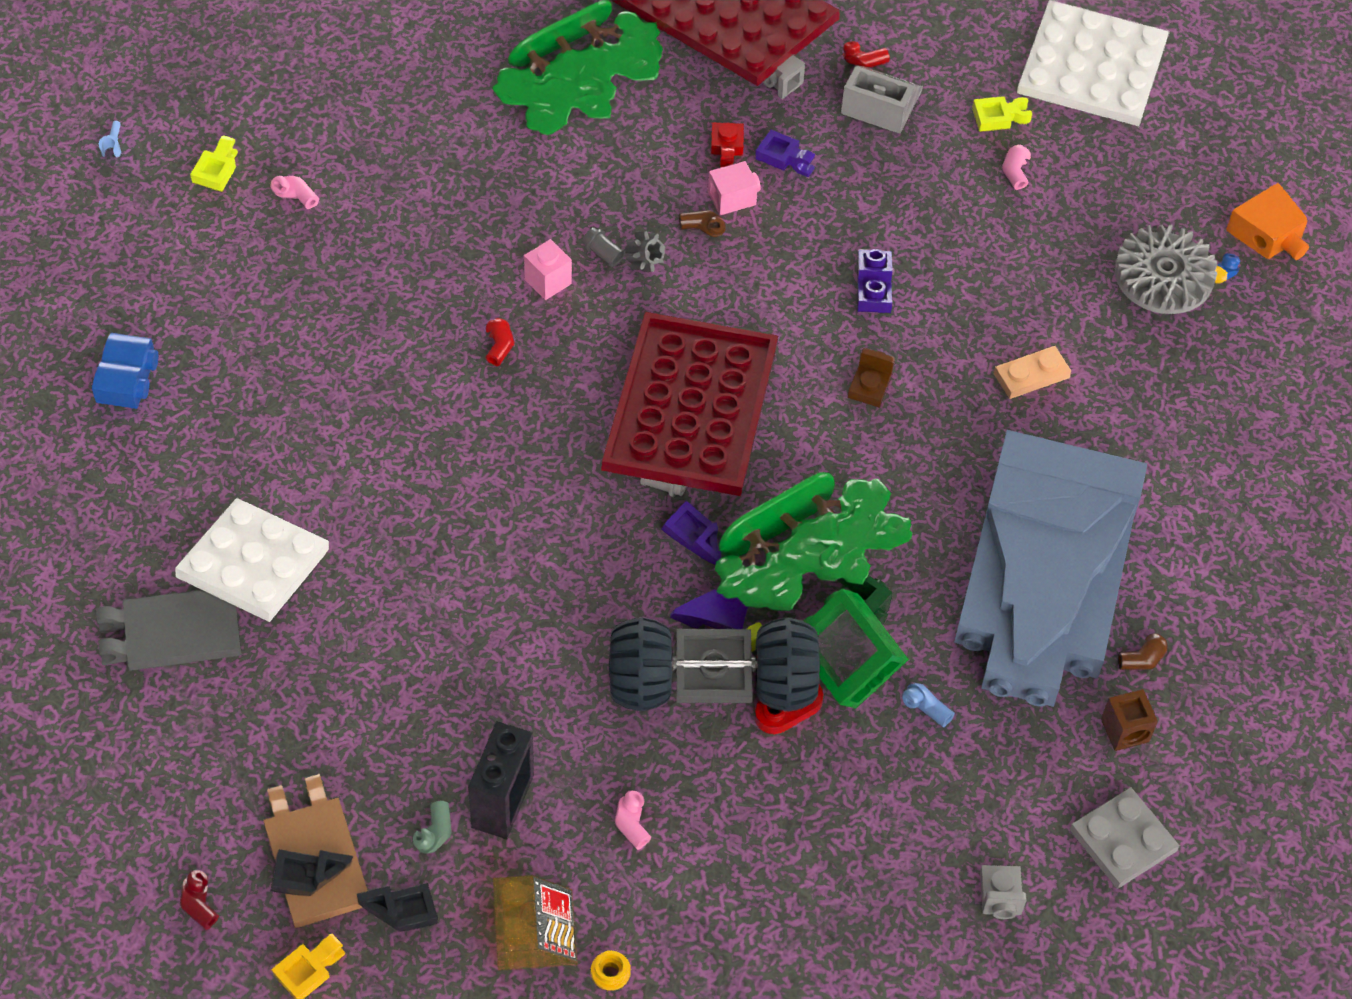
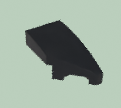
[357,883,438,932]

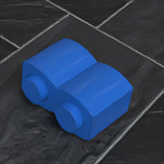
[92,333,159,409]

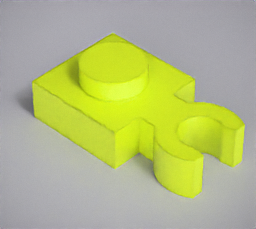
[972,96,1032,132]

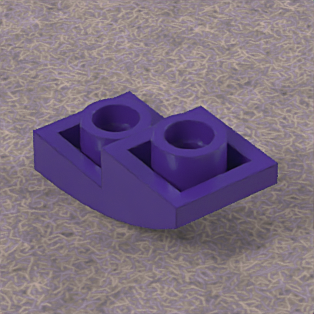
[857,249,893,313]

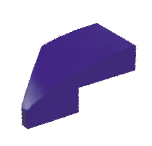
[661,501,721,565]
[670,589,748,629]

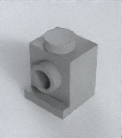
[763,55,805,99]

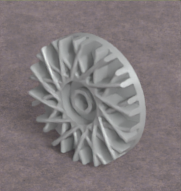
[1115,225,1218,314]

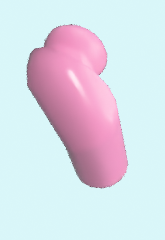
[615,790,651,850]

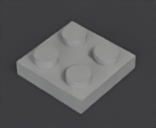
[1070,787,1180,889]

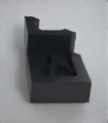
[270,849,353,896]

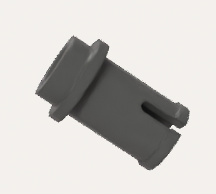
[582,227,625,268]

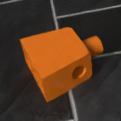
[1226,183,1309,260]

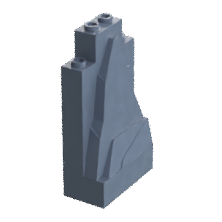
[954,430,1147,707]

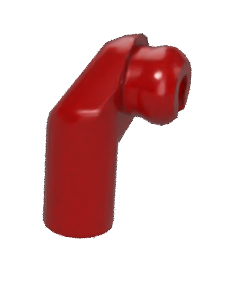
[843,41,890,68]
[486,318,515,367]

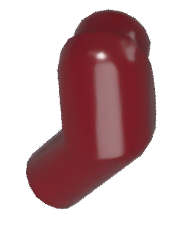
[180,870,219,930]

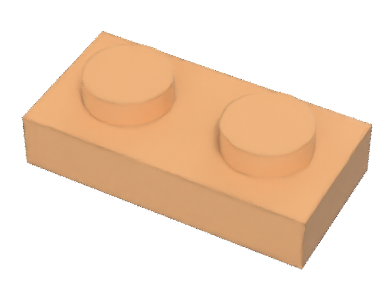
[994,346,1071,399]

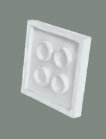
[175,498,329,622]

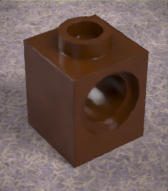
[1101,689,1158,751]

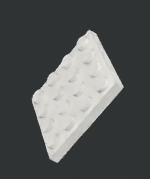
[1017,0,1169,126]

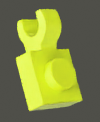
[190,136,238,192]

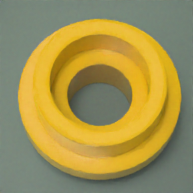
[591,951,631,991]

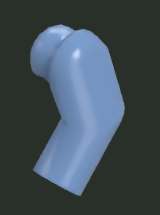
[902,683,955,727]

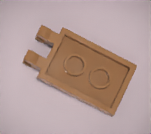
[263,774,368,928]

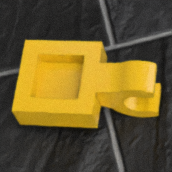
[271,934,345,999]

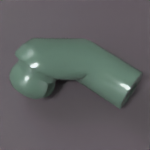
[412,801,451,854]

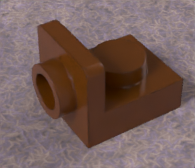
[847,348,895,408]

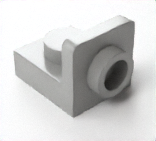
[980,865,1026,919]

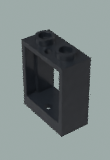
[468,721,534,840]

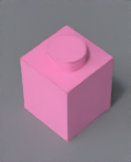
[708,161,761,215]
[524,239,572,300]

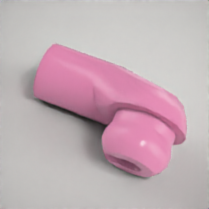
[1002,145,1031,190]
[270,176,319,209]

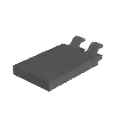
[96,590,242,671]

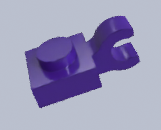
[756,130,815,177]

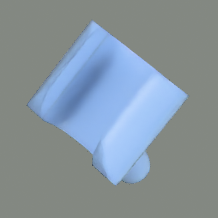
[99,121,121,157]

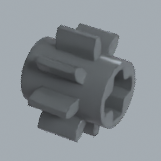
[624,231,666,272]

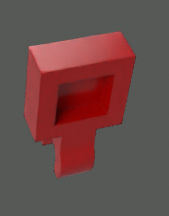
[711,122,744,168]

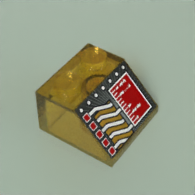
[493,875,578,970]

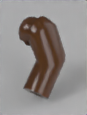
[679,210,726,237]
[1118,633,1168,670]

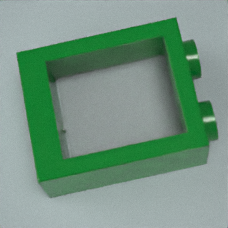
[803,589,909,708]

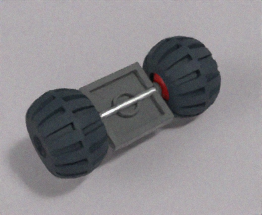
[609,617,820,711]

